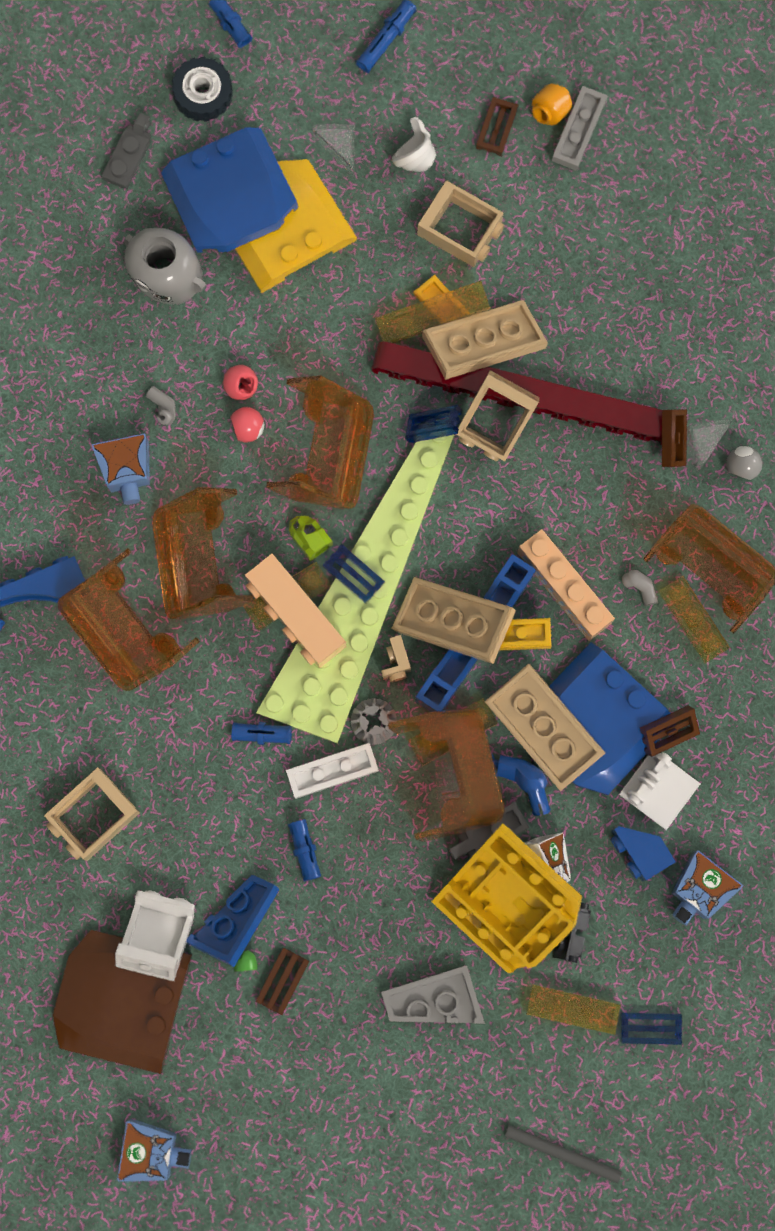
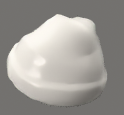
[392,117,436,172]

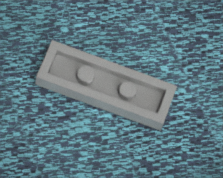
[552,86,608,171]

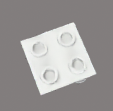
[619,752,700,830]

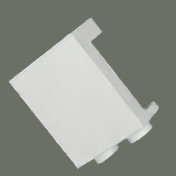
[115,891,195,981]

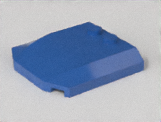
[161,127,298,252]
[549,642,670,795]

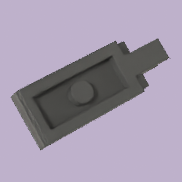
[101,113,152,190]
[448,802,530,860]

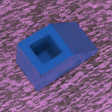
[610,826,676,882]

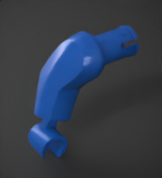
[475,751,551,816]

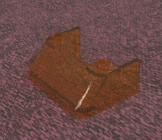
[266,375,374,509]
[153,487,253,619]
[643,504,775,634]
[58,548,200,691]
[388,709,505,842]

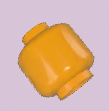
[531,83,572,126]

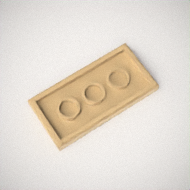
[422,300,548,380]
[391,577,516,664]
[484,663,606,791]

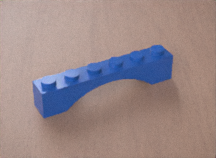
[415,554,536,718]
[0,556,90,608]

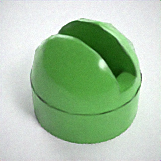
[234,950,258,972]

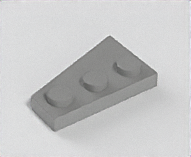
[381,965,485,1024]

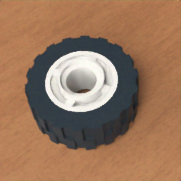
[172,57,233,122]

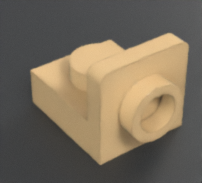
[381,635,411,682]

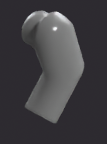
[146,386,176,425]
[622,570,658,607]

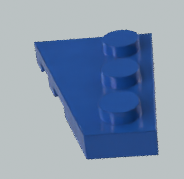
[186,875,280,967]

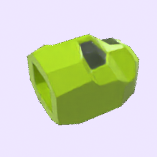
[289,516,333,562]

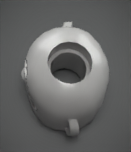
[124,227,206,305]

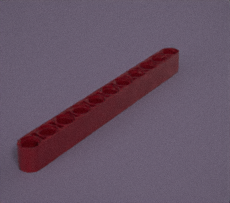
[371,341,662,445]

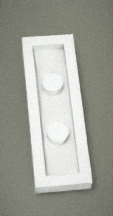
[286,743,379,799]

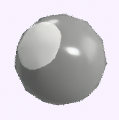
[726,446,763,480]

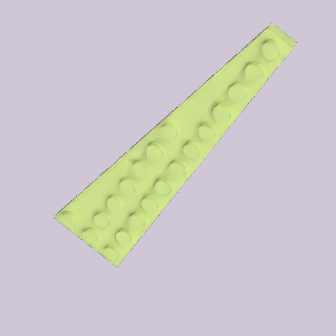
[256,418,457,744]

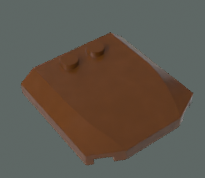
[53,930,192,1074]

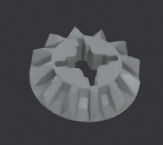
[351,698,397,745]

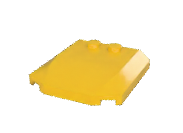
[235,159,357,293]
[431,824,582,973]

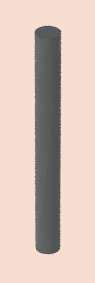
[504,1125,622,1183]

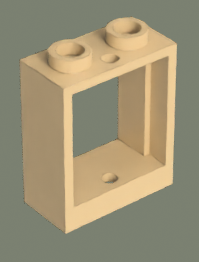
[417,180,505,267]
[455,370,540,461]
[44,767,140,861]

